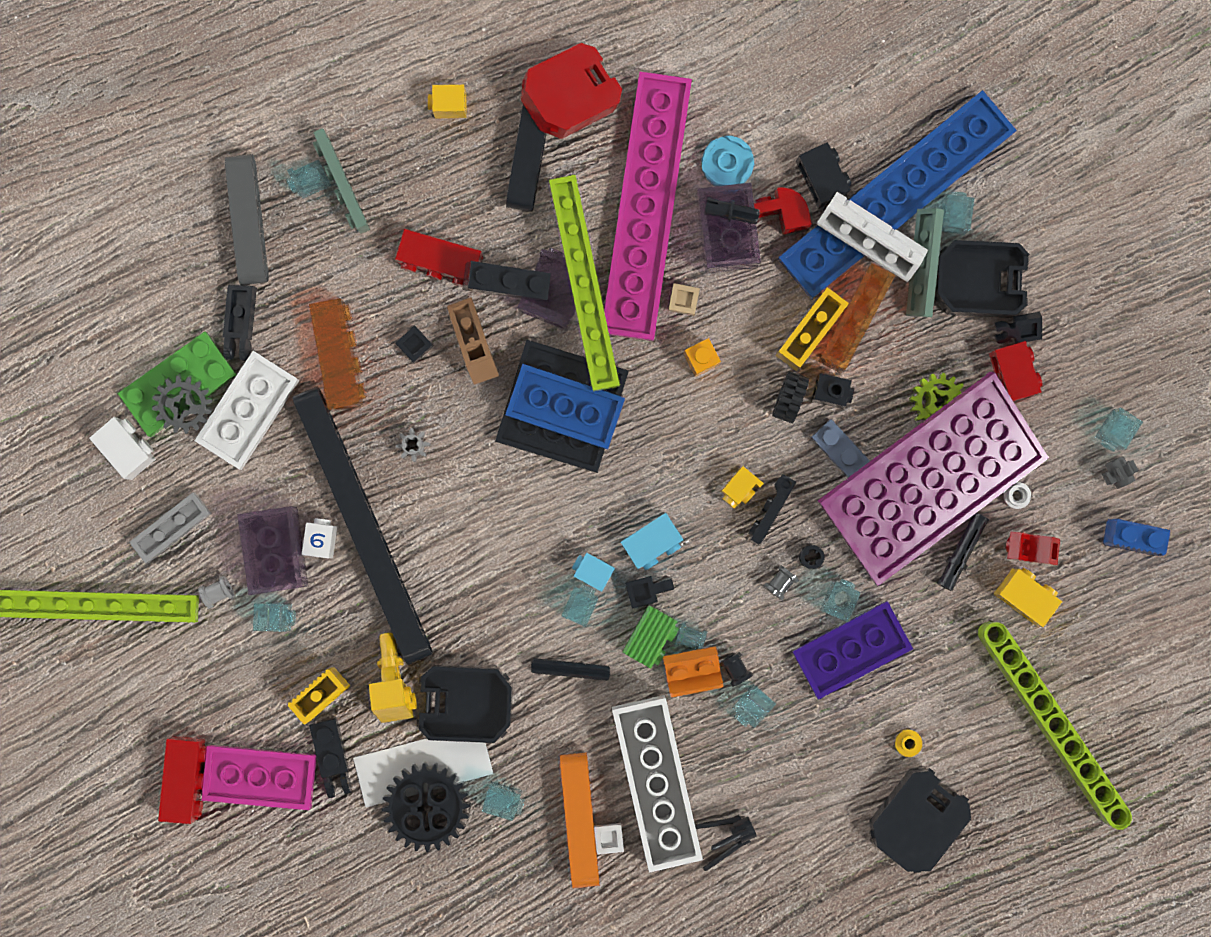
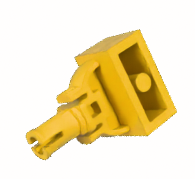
[369,633,417,723]

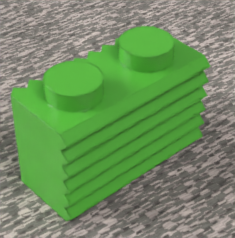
[622,605,679,669]

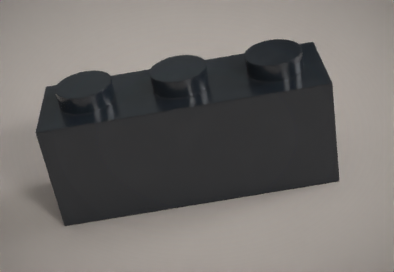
[462,261,551,302]

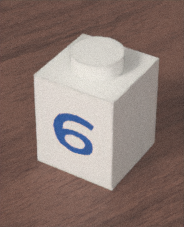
[302,518,337,558]

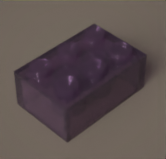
[696,183,761,274]
[237,506,309,595]

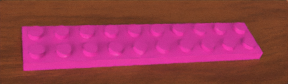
[604,71,692,341]

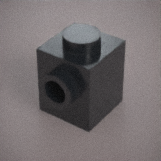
[811,373,854,409]

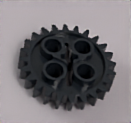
[382,762,471,852]

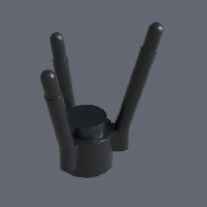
[695,814,757,871]

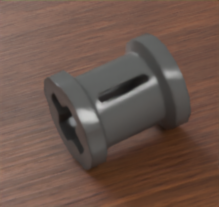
[764,565,799,601]

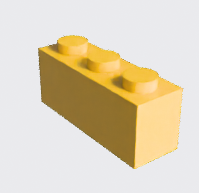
[775,287,849,371]

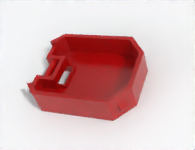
[521,43,622,139]

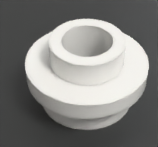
[1003,482,1031,509]

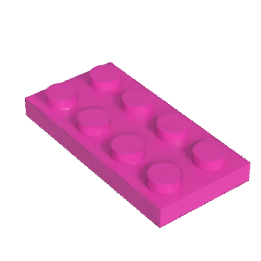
[201,745,317,810]

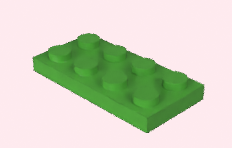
[118,331,237,437]

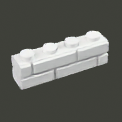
[817,192,928,282]

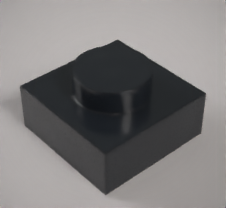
[395,325,434,364]

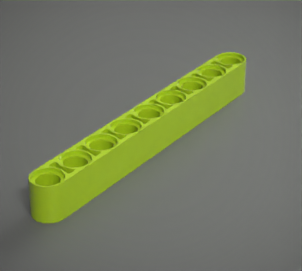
[978,621,1132,830]

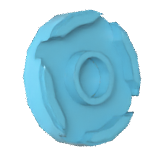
[701,136,755,190]

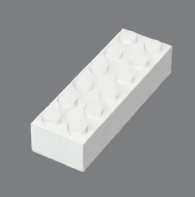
[612,695,703,872]

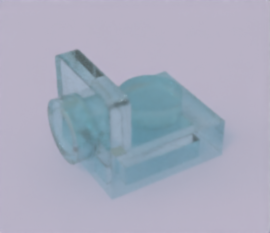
[286,159,331,199]

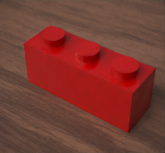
[395,229,483,287]
[158,736,207,824]

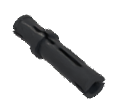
[937,513,989,591]

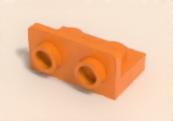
[663,646,723,697]

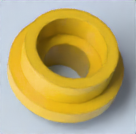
[895,729,922,757]

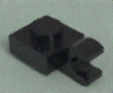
[625,576,674,609]

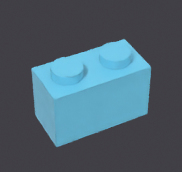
[620,513,683,571]

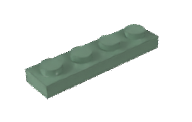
[313,128,370,234]
[906,208,944,317]

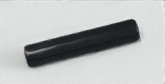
[531,658,610,681]

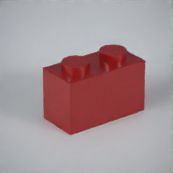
[989,341,1043,401]

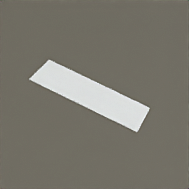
[353,738,493,808]

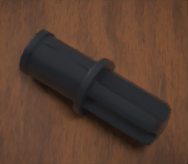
[704,197,760,224]

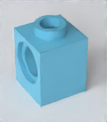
[572,553,615,592]

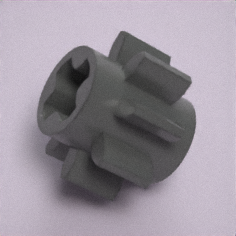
[1102,456,1139,489]

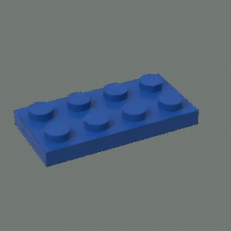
[505,364,625,450]

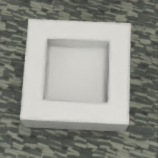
[594,823,624,855]

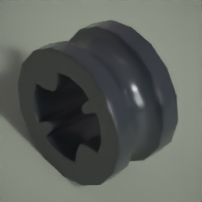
[799,545,825,569]

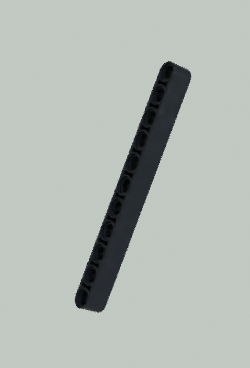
[293,386,433,665]

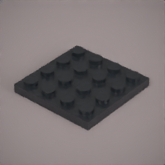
[495,340,629,473]

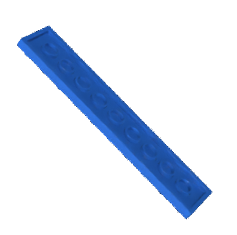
[778,90,1017,300]

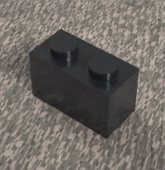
[796,142,851,209]

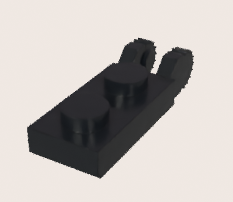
[223,285,257,361]
[309,718,352,798]

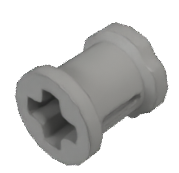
[198,576,234,609]

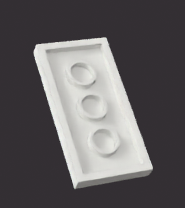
[194,351,300,470]

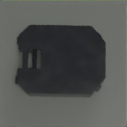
[934,240,1030,318]
[417,665,513,743]
[869,768,971,873]

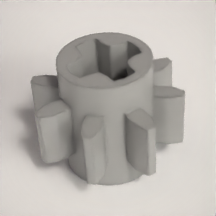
[396,428,431,462]

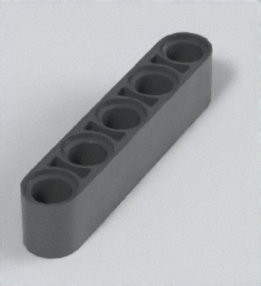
[225,154,269,285]

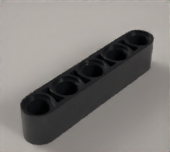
[506,104,547,212]

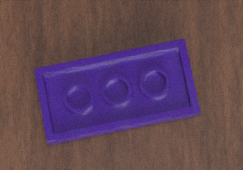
[792,601,913,700]

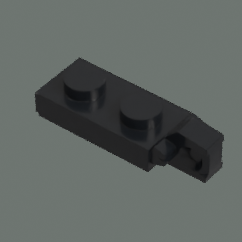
[748,474,796,546]

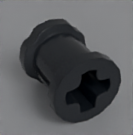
[719,651,753,687]

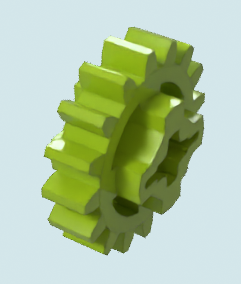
[909,373,964,421]

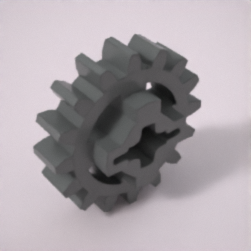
[152,374,213,434]

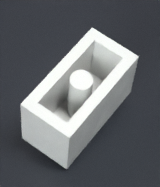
[89,417,156,480]

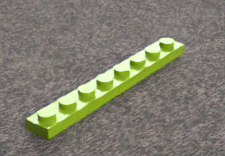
[549,175,620,392]
[0,590,199,623]

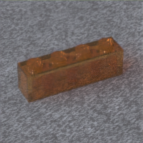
[818,263,895,374]
[309,298,367,412]

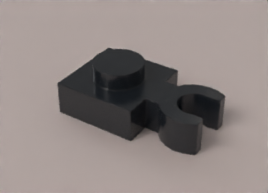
[994,312,1042,344]

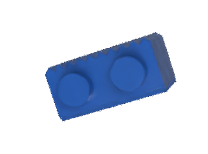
[1103,519,1170,556]

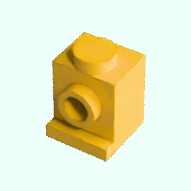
[720,466,764,509]

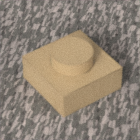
[668,283,700,316]

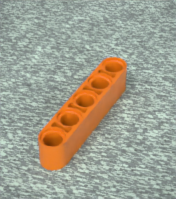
[560,752,600,888]

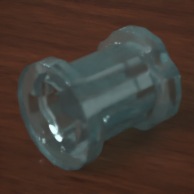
[674,622,708,650]

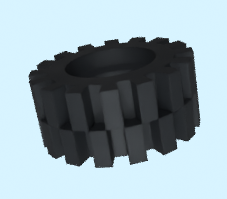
[772,371,809,424]

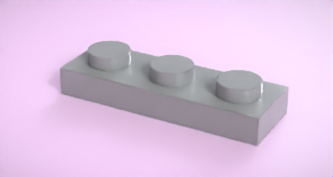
[129,492,212,563]

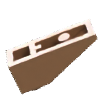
[447,297,499,385]

